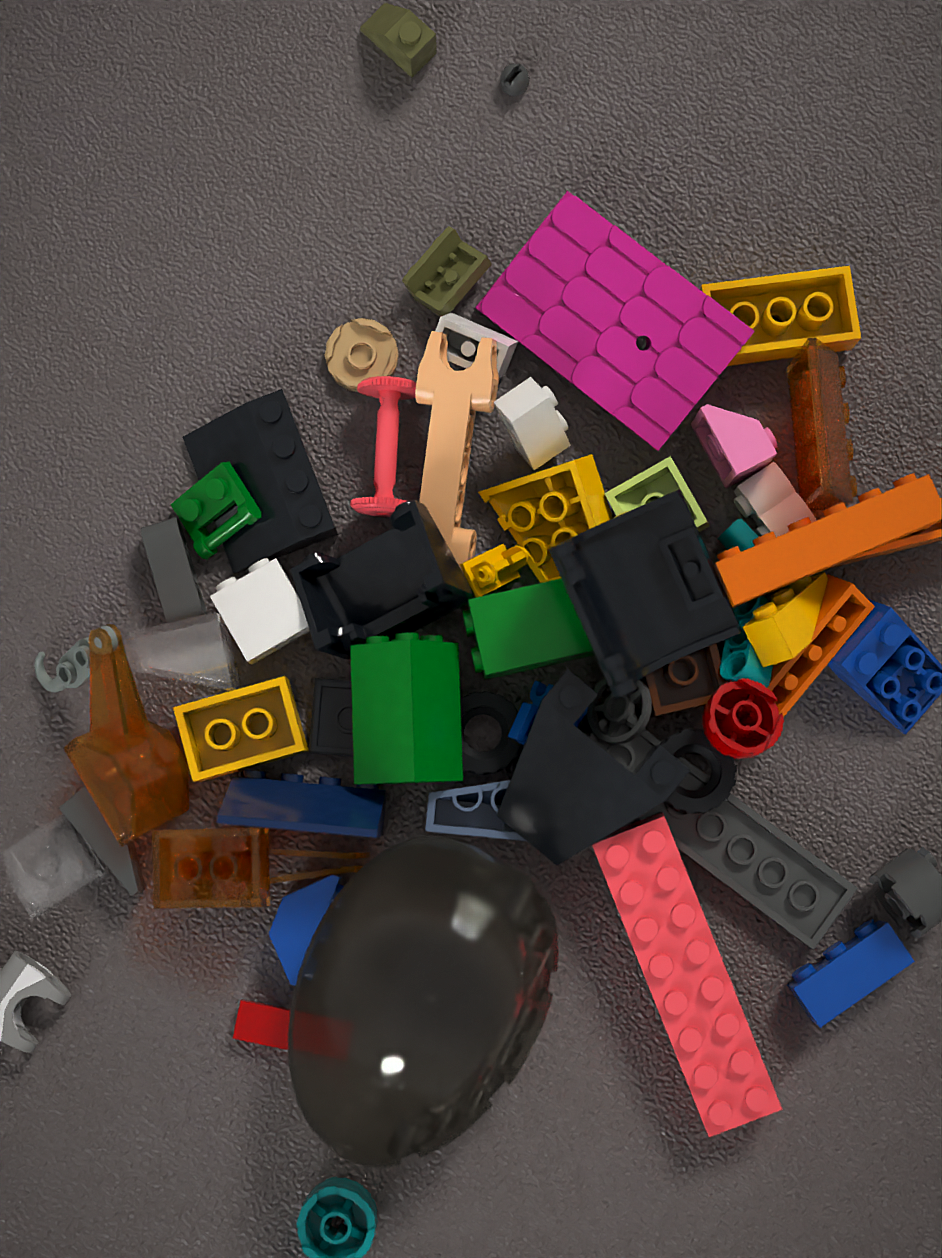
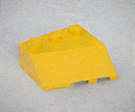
[478,454,613,583]

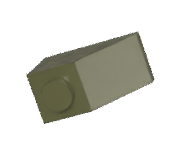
[360,3,437,78]

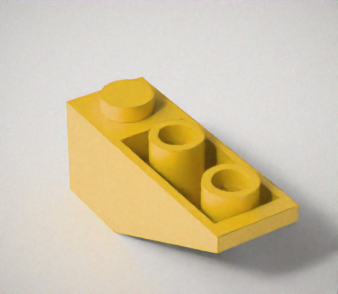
[743,572,828,668]

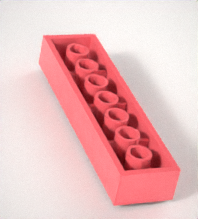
[592,812,782,1137]

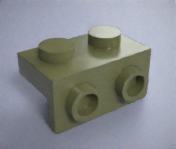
[402,226,492,317]

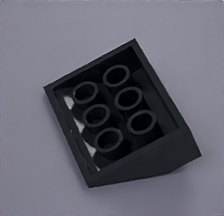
[183,389,338,574]

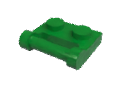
[170,462,262,560]

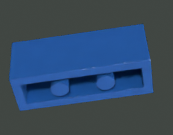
[786,919,915,1028]

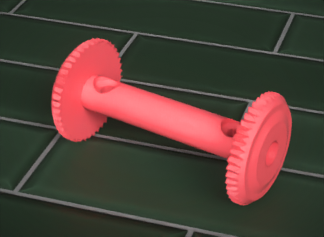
[350,376,416,517]

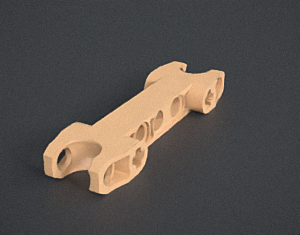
[416,331,499,574]

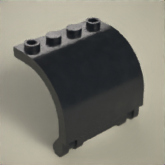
[549,489,742,698]

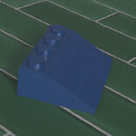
[217,770,387,838]

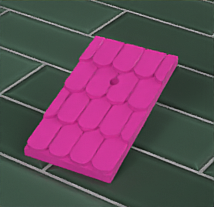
[475,191,755,451]

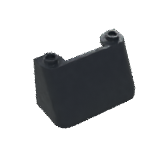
[290,500,473,660]

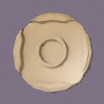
[325,318,399,392]

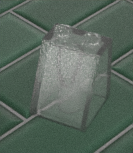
[122,612,242,692]

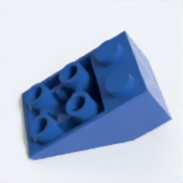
[827,599,942,735]

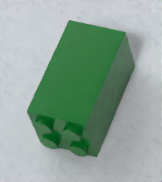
[462,579,595,681]
[350,633,463,785]

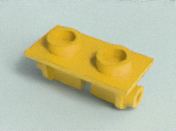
[460,543,529,598]

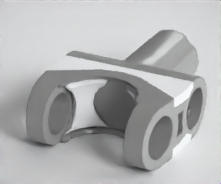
[0,951,71,1053]

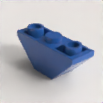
[269,873,346,987]

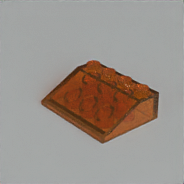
[787,337,857,511]

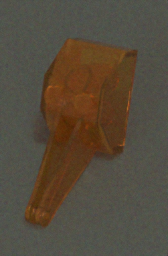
[152,827,371,909]

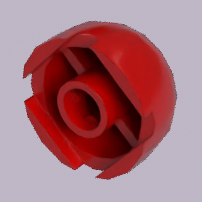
[702,679,784,759]

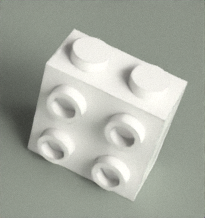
[210,558,310,665]

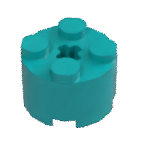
[297,1177,377,1258]

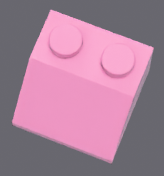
[691,404,777,489]

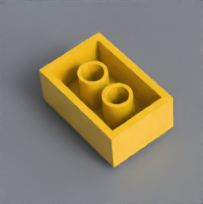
[173,676,309,782]

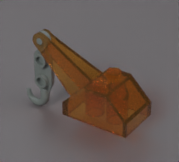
[34,624,189,847]

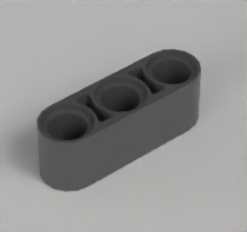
[140,517,208,630]

